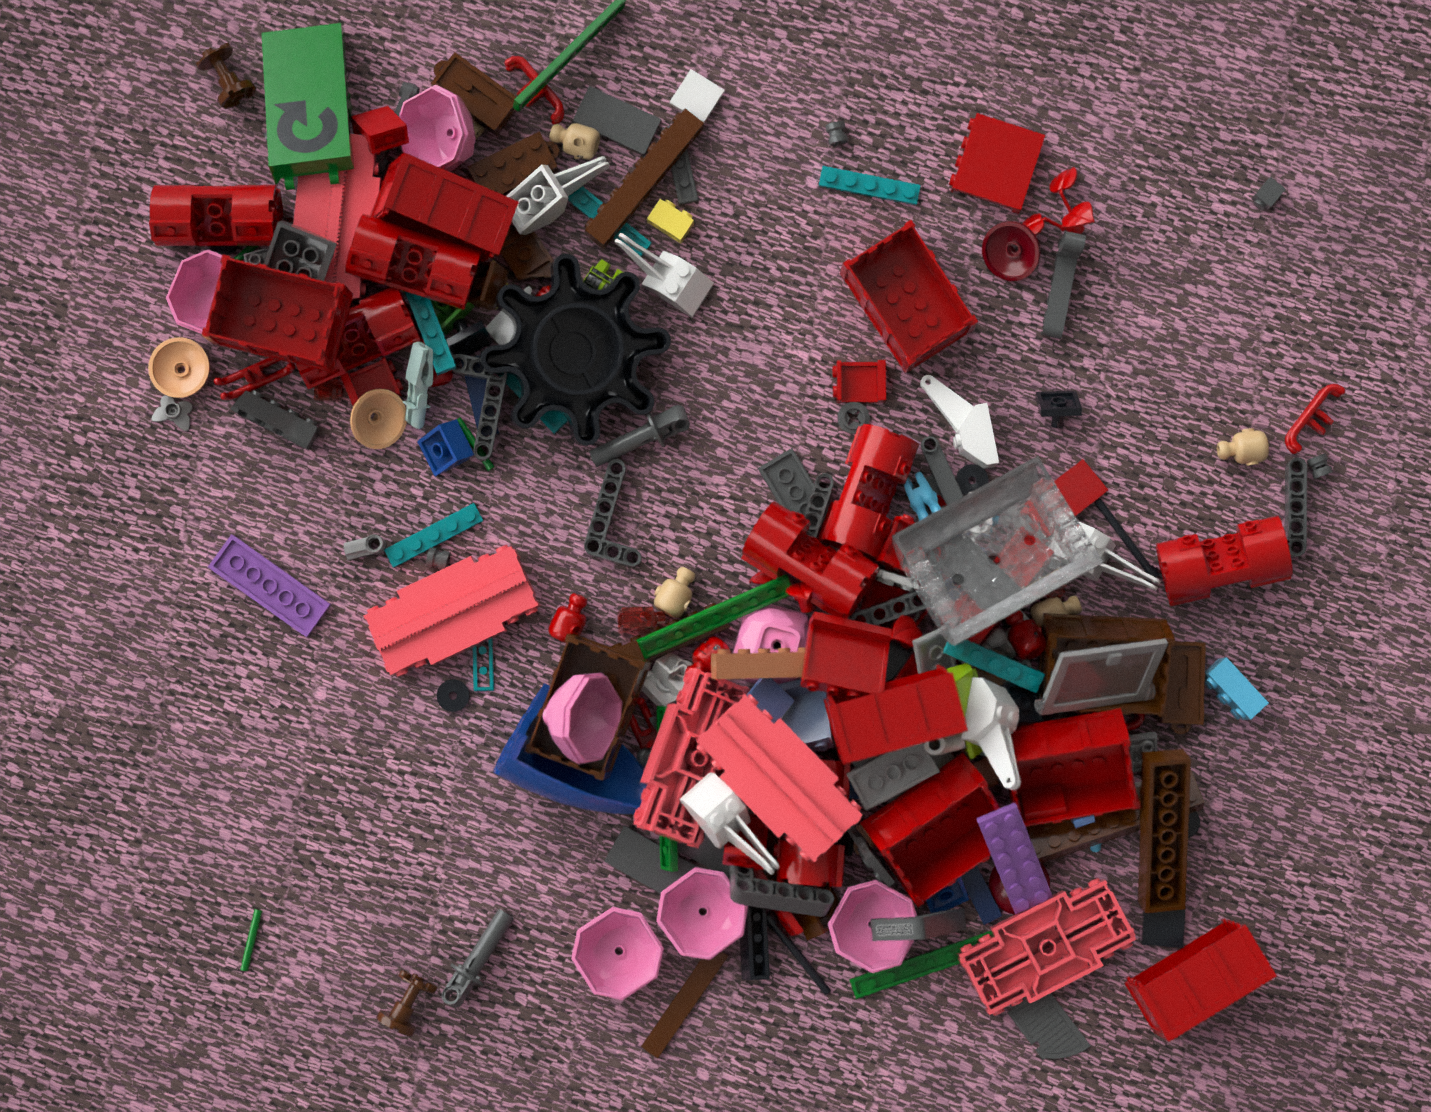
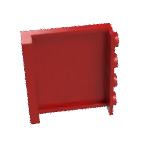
[949,113,1045,214]
[800,611,892,700]

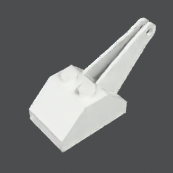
[507,156,610,235]
[614,233,714,318]
[920,375,999,469]
[1048,516,1161,591]
[961,677,1021,790]
[679,772,780,875]

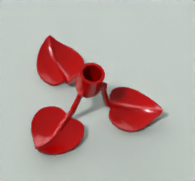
[1022,167,1095,236]
[749,571,817,613]
[891,578,958,665]

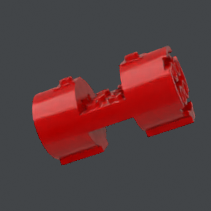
[149,185,283,246]
[345,214,482,310]
[296,287,422,389]
[818,424,919,560]
[741,501,880,619]
[1156,515,1293,606]
[774,760,852,887]

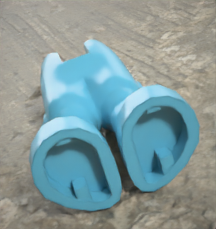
[904,472,942,521]

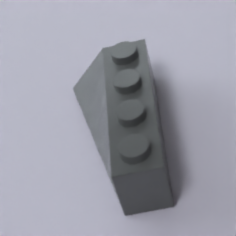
[231,390,321,451]

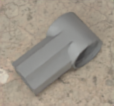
[344,534,386,560]

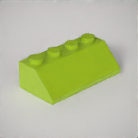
[947,663,983,759]

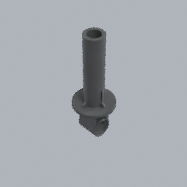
[589,405,690,467]
[442,909,514,1008]

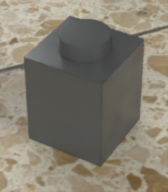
[1251,176,1286,211]

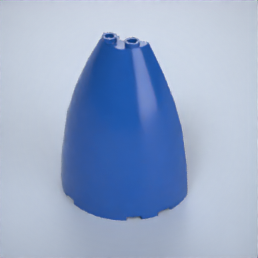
[493,683,647,815]

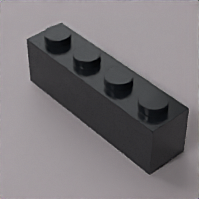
[740,906,770,981]

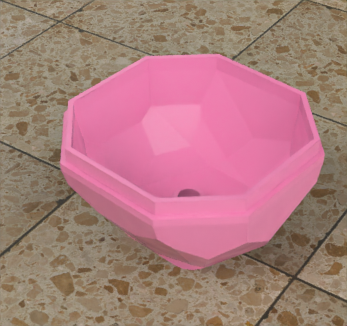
[399,85,476,172]
[166,250,222,334]
[733,604,810,685]
[543,673,622,764]
[657,867,748,960]
[828,880,917,973]
[571,907,664,1000]

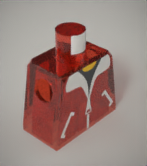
[617,606,665,633]

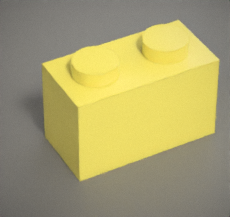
[647,199,694,244]

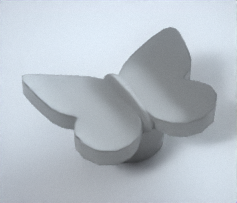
[151,395,193,431]

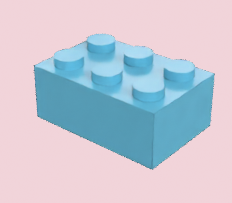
[1205,657,1269,720]

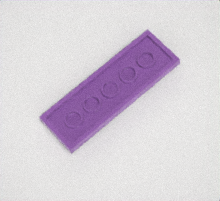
[208,534,331,638]
[976,802,1053,914]

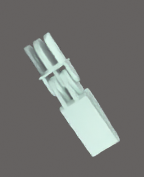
[403,341,433,429]

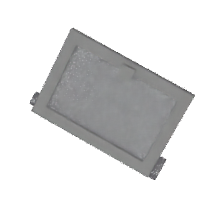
[1034,639,1168,715]

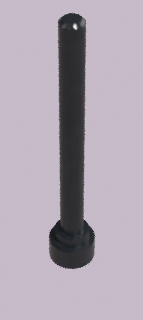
[1094,498,1161,582]
[767,911,831,995]

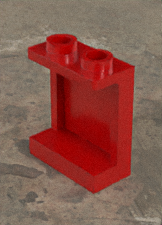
[351,106,409,154]
[340,357,404,407]
[832,360,886,403]
[876,514,924,578]
[722,814,768,870]

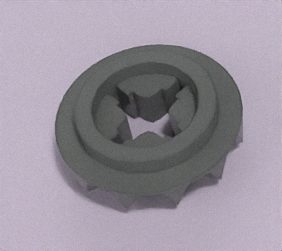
[837,402,870,434]

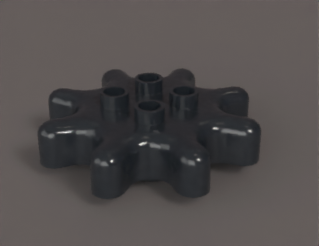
[479,254,671,446]

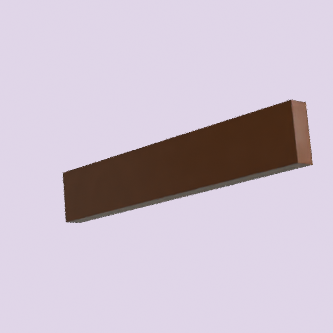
[641,951,728,1059]

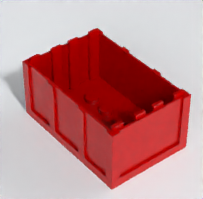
[370,152,519,264]
[840,220,978,374]
[201,254,353,373]
[823,664,968,764]
[1008,708,1141,827]
[860,753,1000,907]
[1124,918,1277,1042]

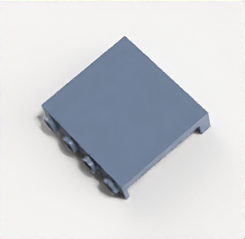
[779,679,834,752]

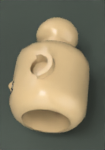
[549,123,600,160]
[1217,428,1269,466]
[654,567,695,618]
[1030,596,1083,627]

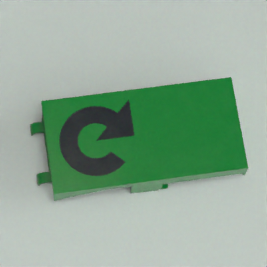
[261,23,354,190]

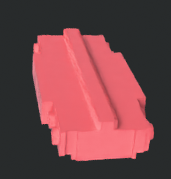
[293,134,382,301]
[363,545,541,677]
[633,668,751,848]
[696,694,862,863]
[957,878,1136,1016]

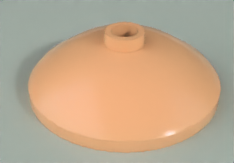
[148,337,210,398]
[350,389,407,449]

